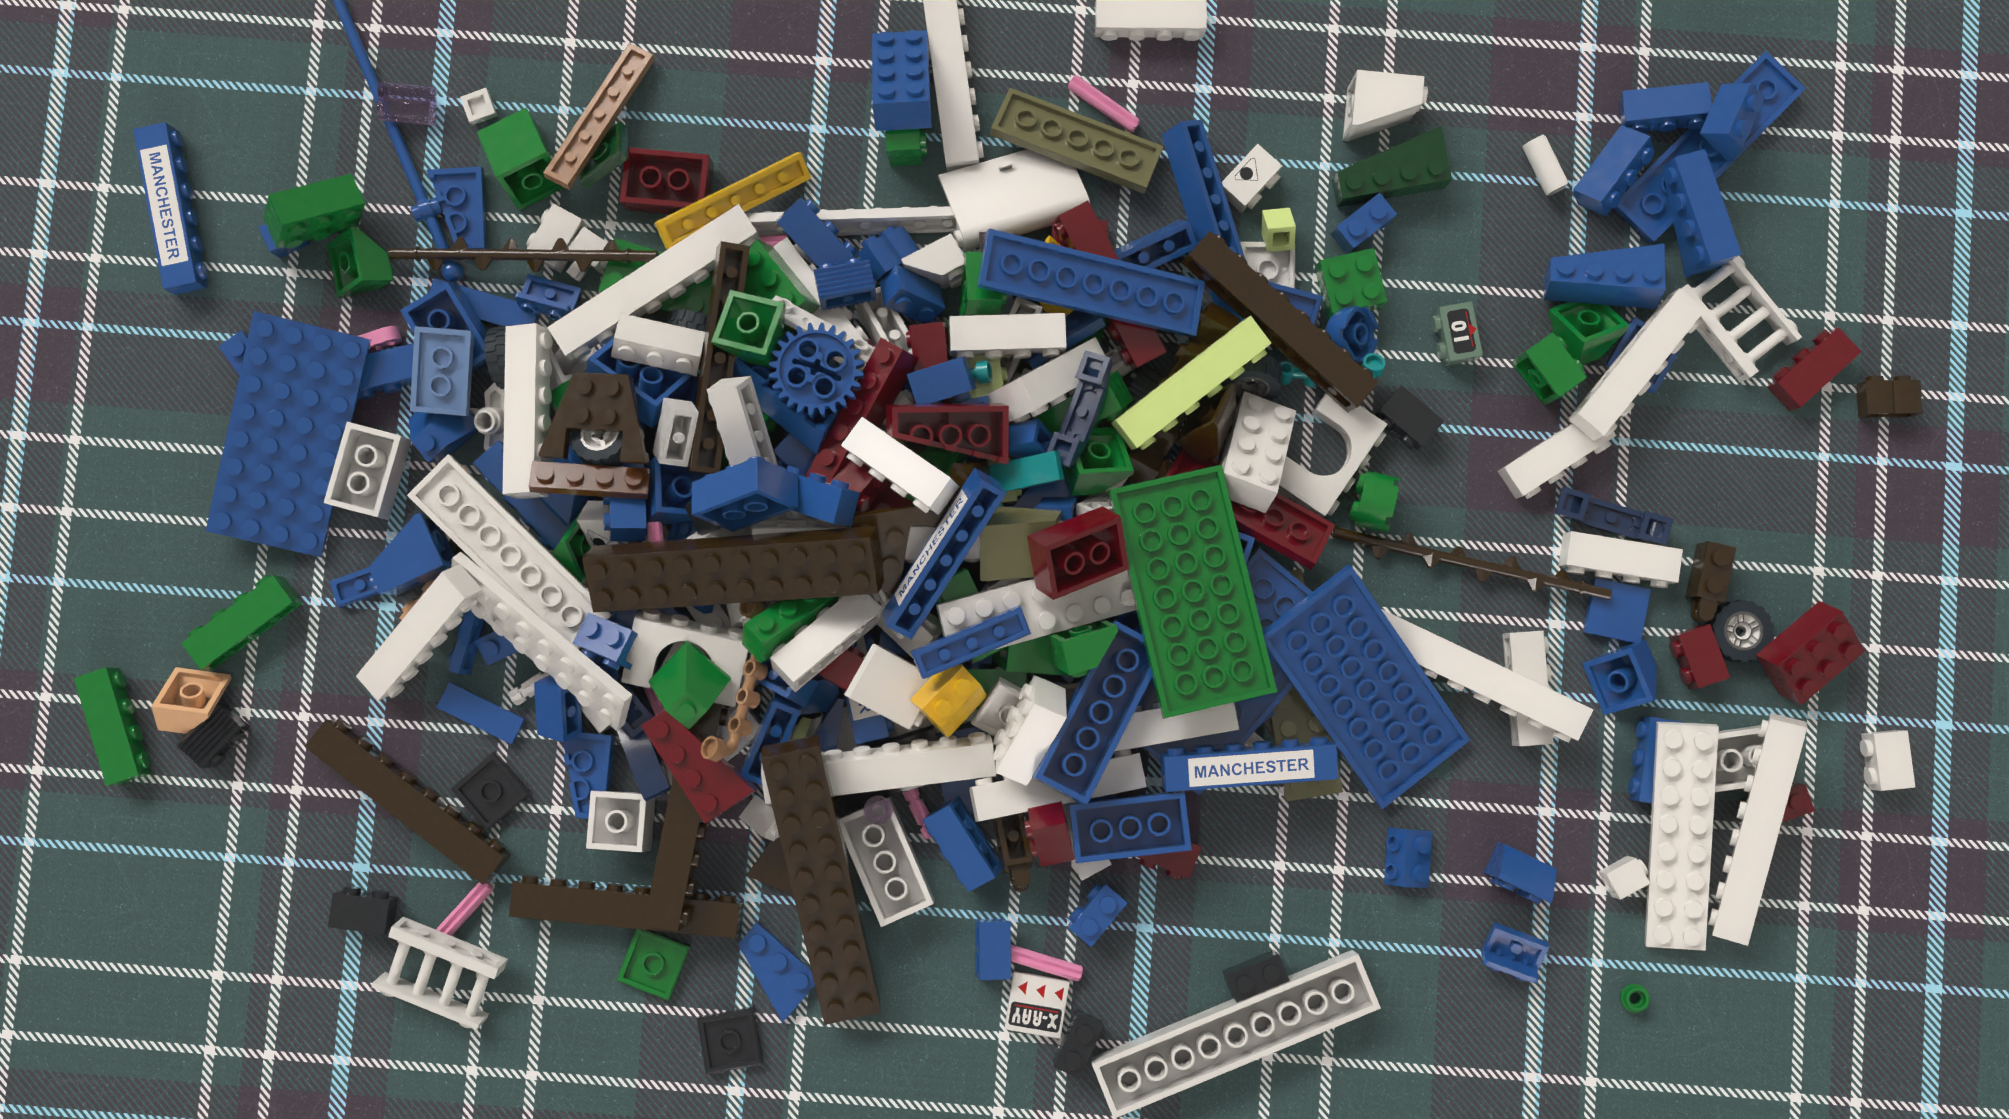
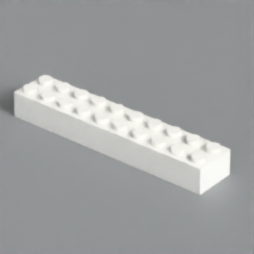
[1090,950,1381,1119]

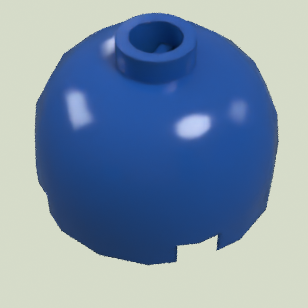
[1325,306,1378,362]

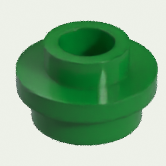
[1620,984,1650,1013]

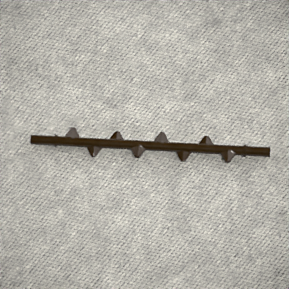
[388,237,659,272]
[1332,527,1612,600]

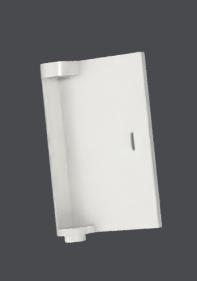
[938,149,1090,251]

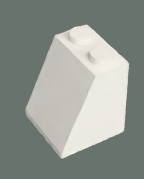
[1343,70,1428,141]
[844,644,932,730]

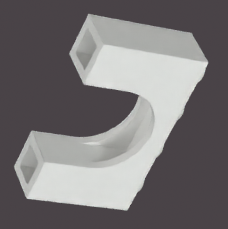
[1279,393,1387,518]
[621,609,748,707]

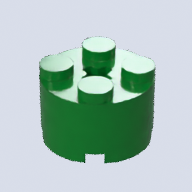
[1349,471,1400,533]

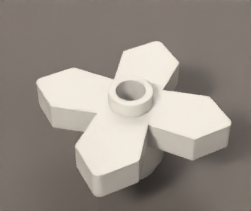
[470,383,504,451]

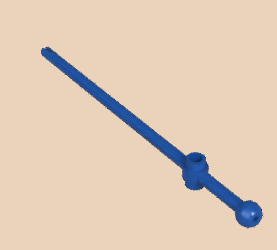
[333,0,464,282]

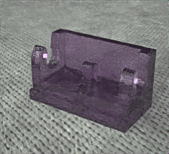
[377,82,437,126]

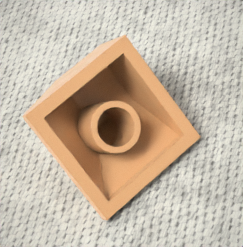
[151,667,232,734]

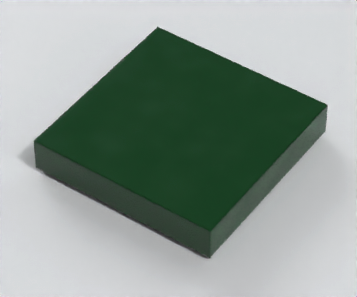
[580,121,628,189]

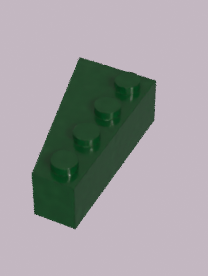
[1332,126,1452,207]

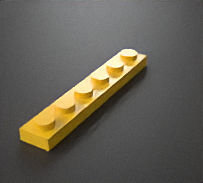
[654,152,811,249]

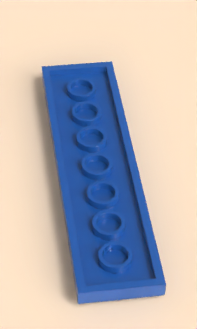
[1613,51,1806,244]
[977,228,1205,338]

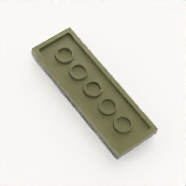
[990,88,1163,194]

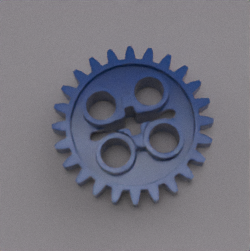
[769,322,865,418]

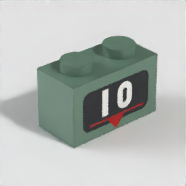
[1431,301,1483,366]

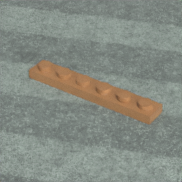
[543,43,654,190]

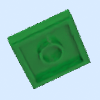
[616,929,691,1001]

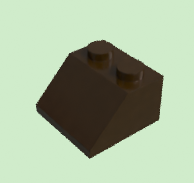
[1176,383,1236,463]

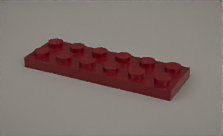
[1166,448,1335,570]

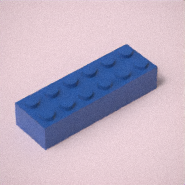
[1032,621,1152,805]

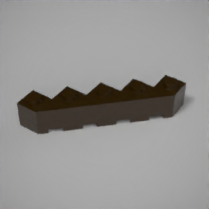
[1126,302,1240,484]

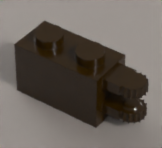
[1685,541,1737,622]
[992,812,1034,893]

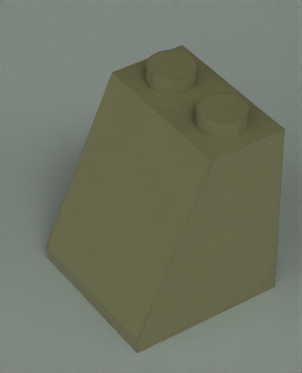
[980,506,1063,581]

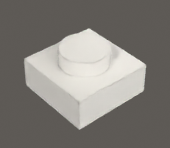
[460,88,498,125]

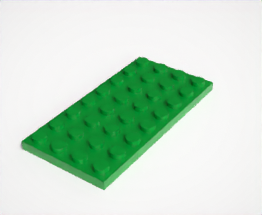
[1108,465,1277,719]

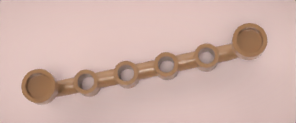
[701,601,768,762]

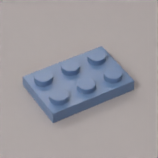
[410,326,474,416]

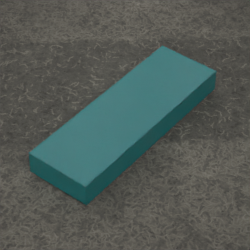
[989,451,1064,492]

